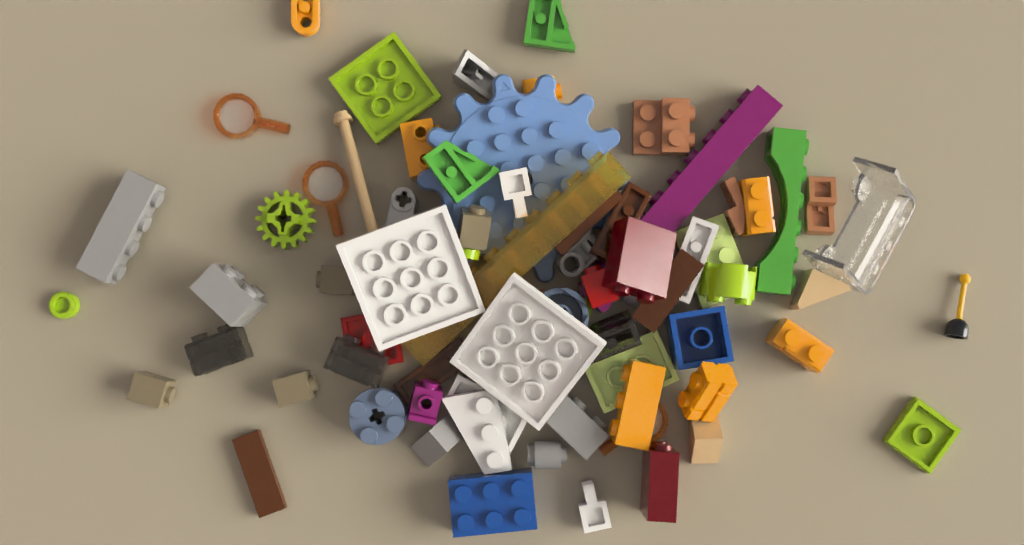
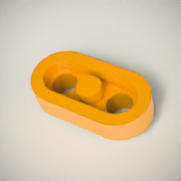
[291,0,320,37]

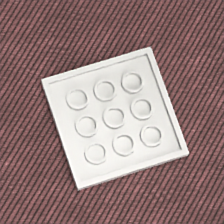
[336,204,486,351]
[449,272,607,431]

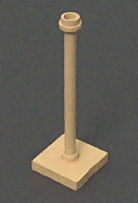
[333,110,378,232]

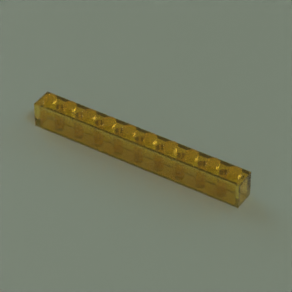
[401,150,632,366]

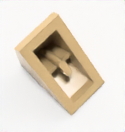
[790,269,851,310]
[688,415,723,464]

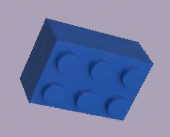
[448,468,538,538]

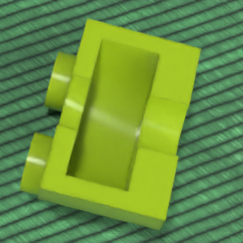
[699,262,757,306]

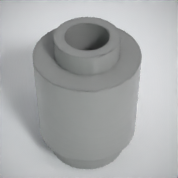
[527,440,567,469]

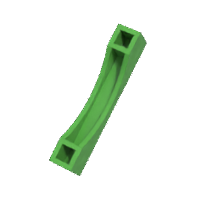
[753,127,809,296]

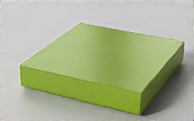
[882,396,961,474]

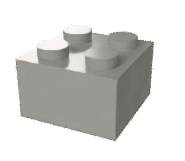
[189,263,268,327]

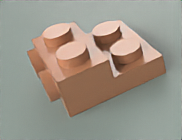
[632,98,695,156]

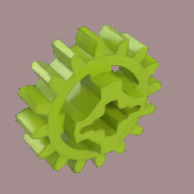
[255,190,317,250]

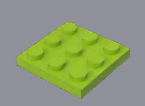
[328,32,442,145]

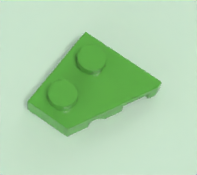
[523,0,575,53]
[422,140,500,204]

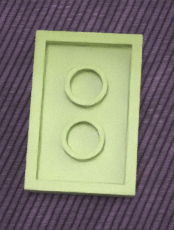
[675,213,744,309]
[585,330,679,414]

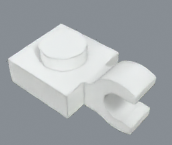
[498,167,532,218]
[578,479,612,533]

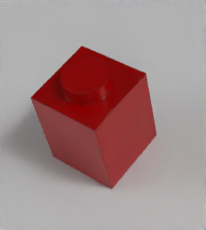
[579,264,619,309]

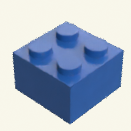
[665,306,734,370]

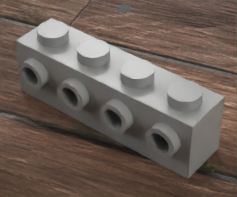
[76,169,166,284]

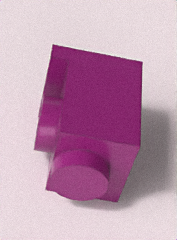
[407,379,443,425]

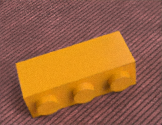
[609,358,666,451]

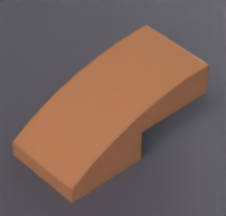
[719,176,745,238]
[804,176,837,236]

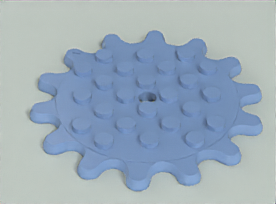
[417,74,629,283]

